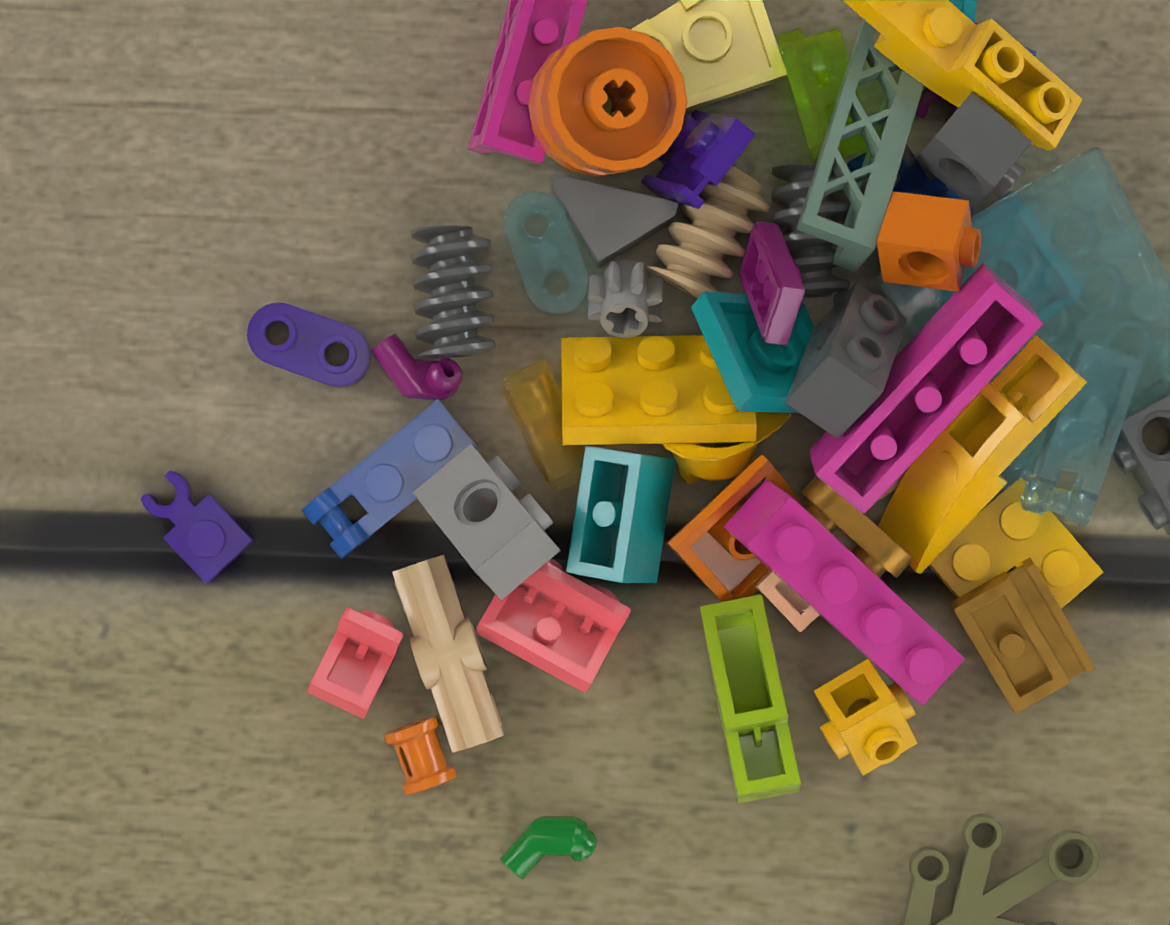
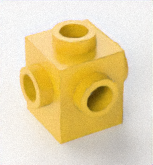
[814,659,918,776]

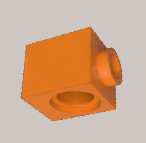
[876,191,981,292]

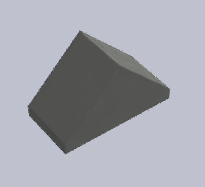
[551,173,678,268]

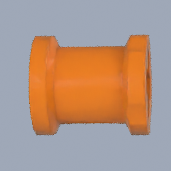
[383,716,457,795]

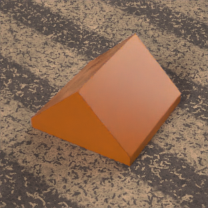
[666,454,806,602]

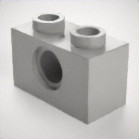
[413,444,561,600]

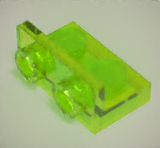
[776,28,868,165]

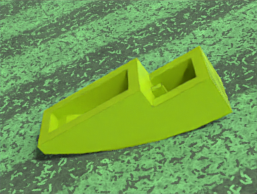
[700,594,801,804]

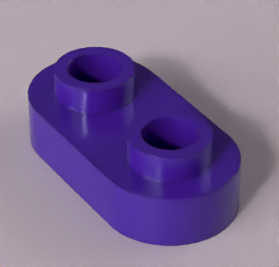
[247,302,371,388]

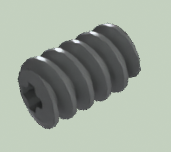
[771,164,850,298]
[411,225,496,359]

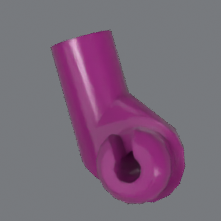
[371,333,462,401]

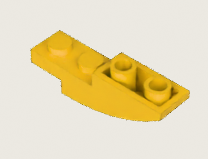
[843,0,1083,151]
[878,335,1087,574]

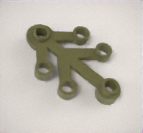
[899,814,1100,925]

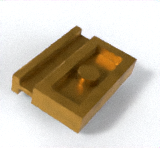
[950,557,1096,714]

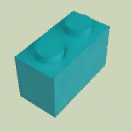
[566,446,676,583]

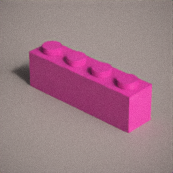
[809,263,1044,514]
[724,479,965,706]

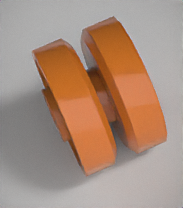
[528,27,687,177]

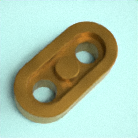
[802,475,914,578]

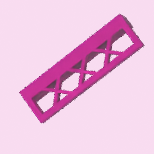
[467,0,588,164]

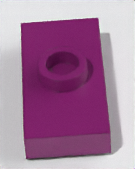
[739,221,805,345]

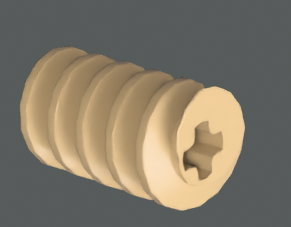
[646,166,771,298]

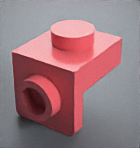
[307,607,403,719]

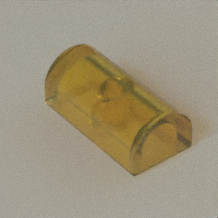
[499,359,586,495]

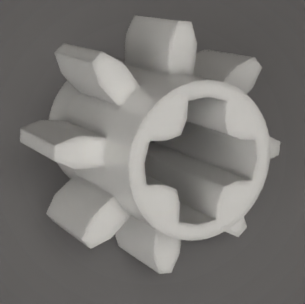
[588,260,664,338]

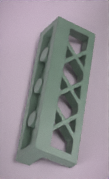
[796,18,924,272]

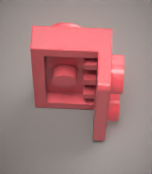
[475,558,631,694]

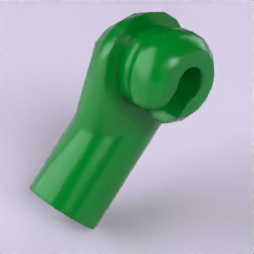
[500,816,597,879]

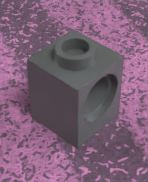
[916,92,1032,208]

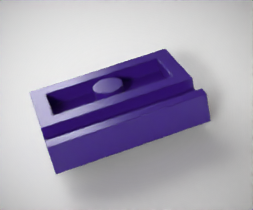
[641,110,756,209]

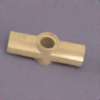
[392,555,504,753]

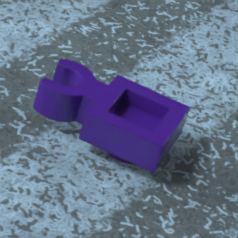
[141,471,255,584]

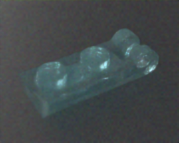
[1021,339,1144,528]

